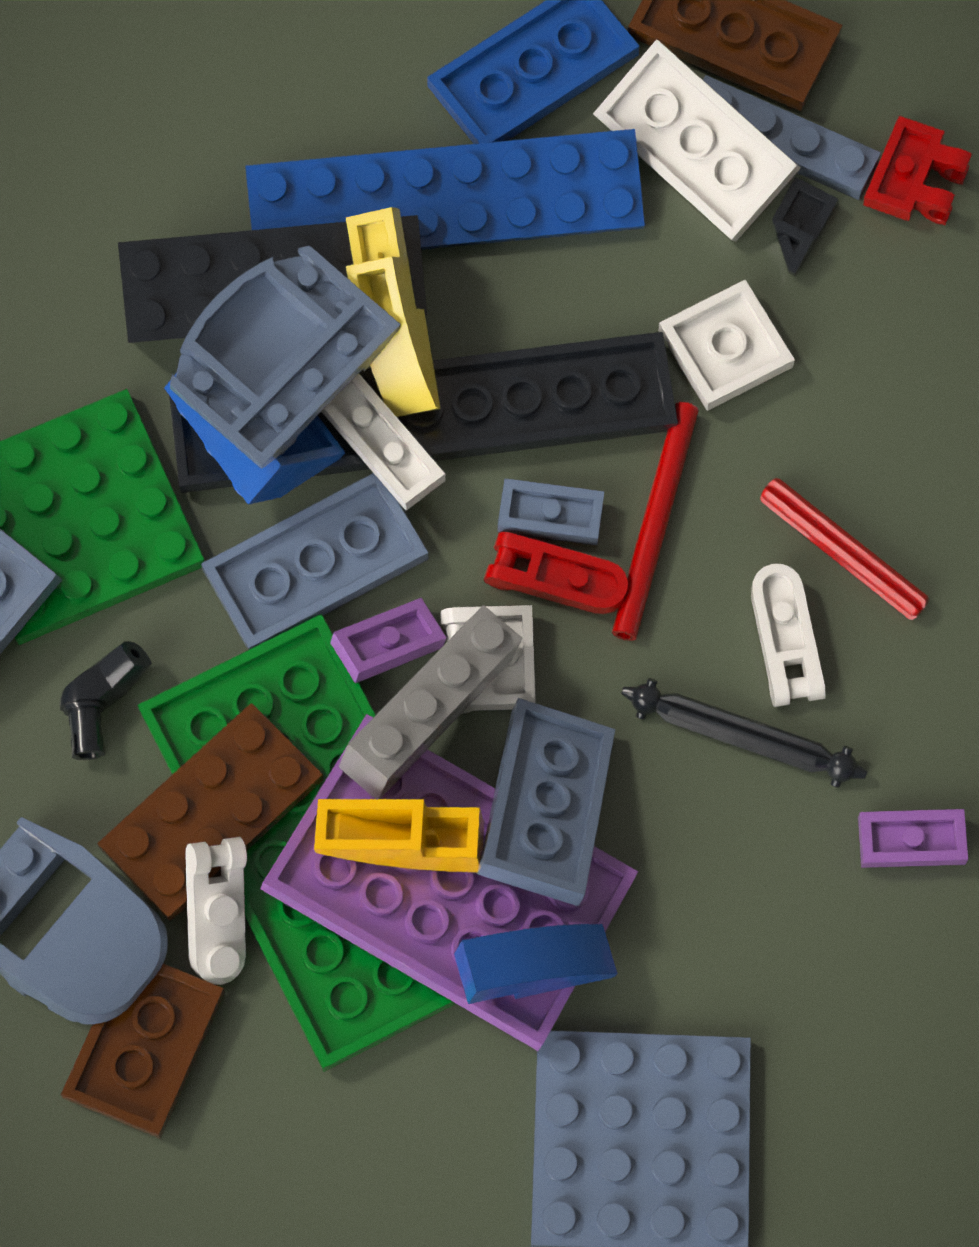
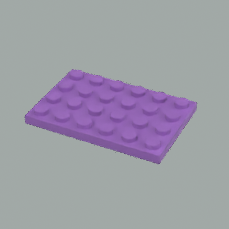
[260,714,638,1051]

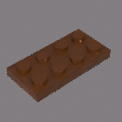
[628,0,843,111]
[97,703,324,922]

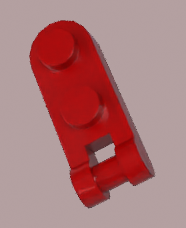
[483,532,628,614]

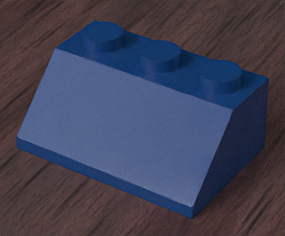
[164,374,345,505]

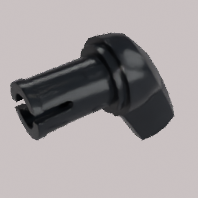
[60,641,152,760]

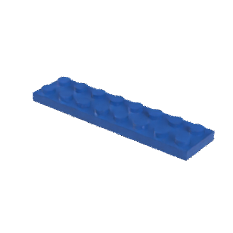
[245,129,645,250]

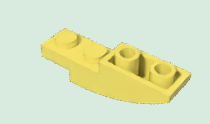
[346,207,441,417]

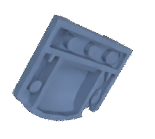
[170,246,401,469]

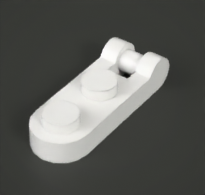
[751,564,826,707]
[186,837,247,985]

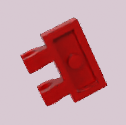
[863,116,972,225]

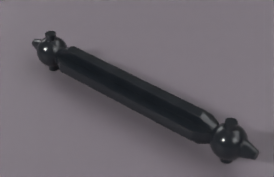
[621,678,868,788]

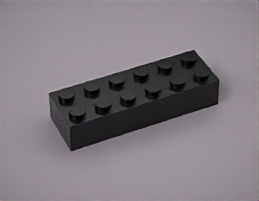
[118,215,427,343]

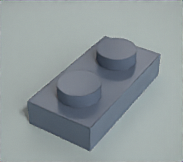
[497,478,604,545]

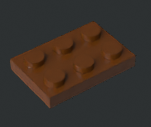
[61,964,225,1139]

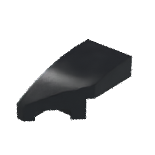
[772,177,839,276]

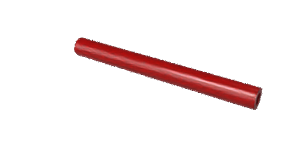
[612,402,699,641]

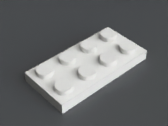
[593,39,801,242]

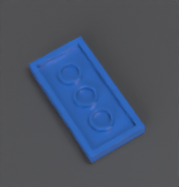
[427,0,640,144]

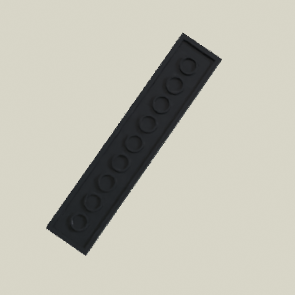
[169,332,678,493]

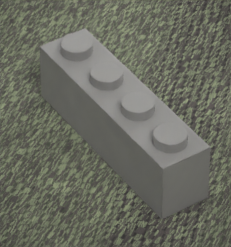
[339,605,523,799]

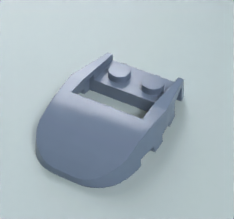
[0,817,168,1024]

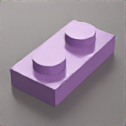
[330,598,447,683]
[858,809,968,868]

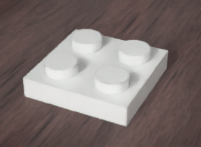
[658,280,795,411]

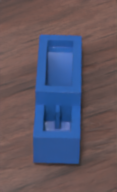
[454,924,618,1004]

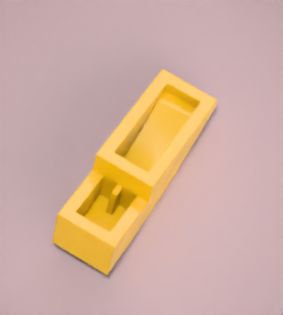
[314,799,485,873]

